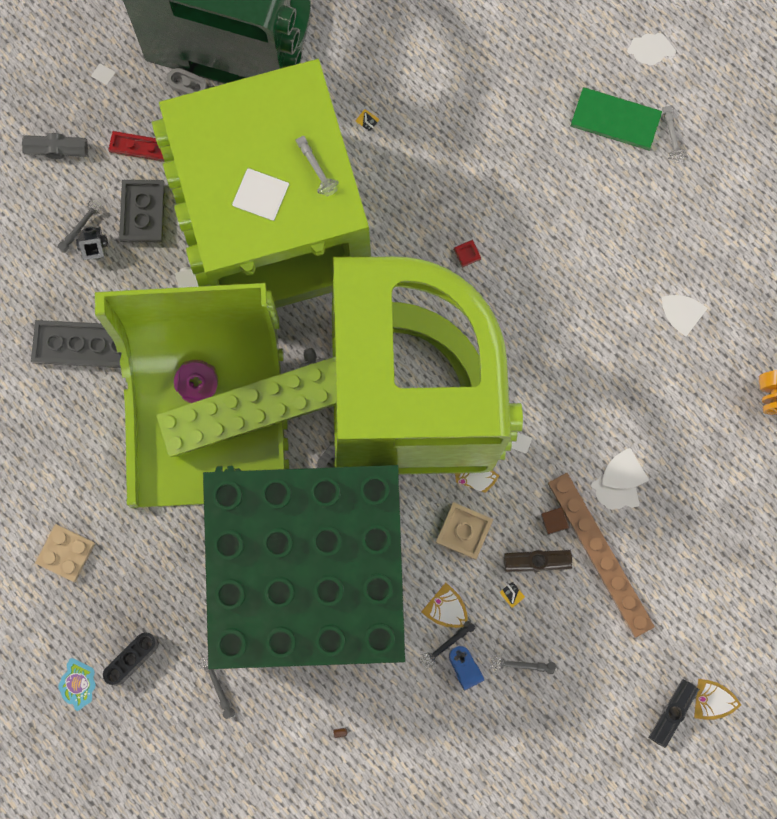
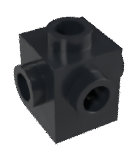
[76,227,108,260]

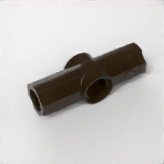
[504,550,572,573]

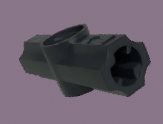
[648,679,700,748]

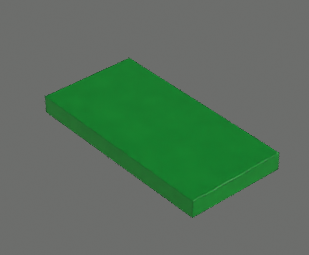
[570,87,662,151]

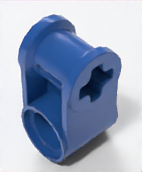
[449,646,485,691]

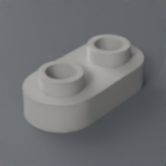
[167,68,207,95]

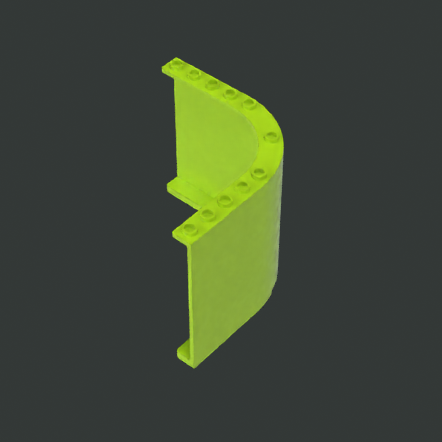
[95,283,290,508]

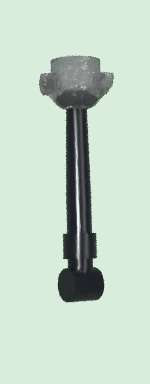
[419,621,475,670]

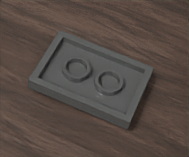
[119,180,165,242]

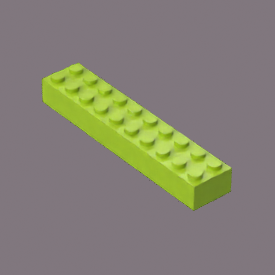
[157,356,337,457]

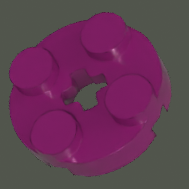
[174,360,218,403]

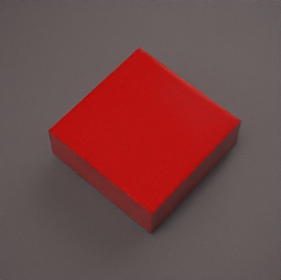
[453,239,481,268]

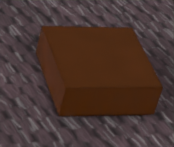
[541,507,569,535]

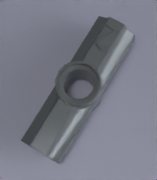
[22,133,88,159]

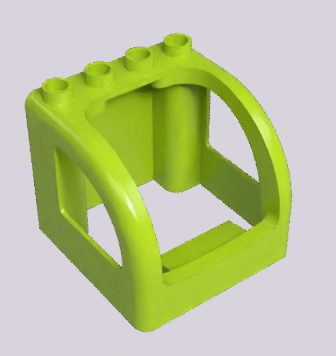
[332,256,523,475]

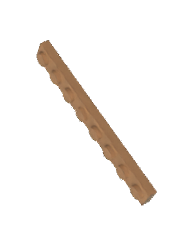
[548,473,655,638]

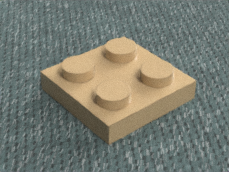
[436,502,494,560]
[35,524,95,582]

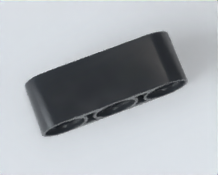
[103,632,159,686]

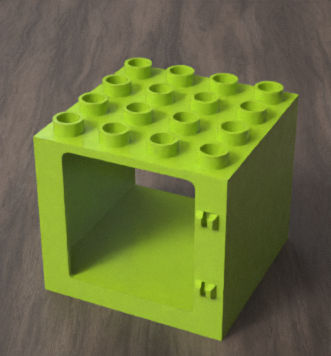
[151,58,371,308]

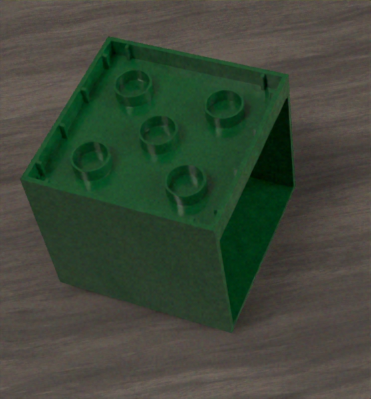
[203,465,405,669]

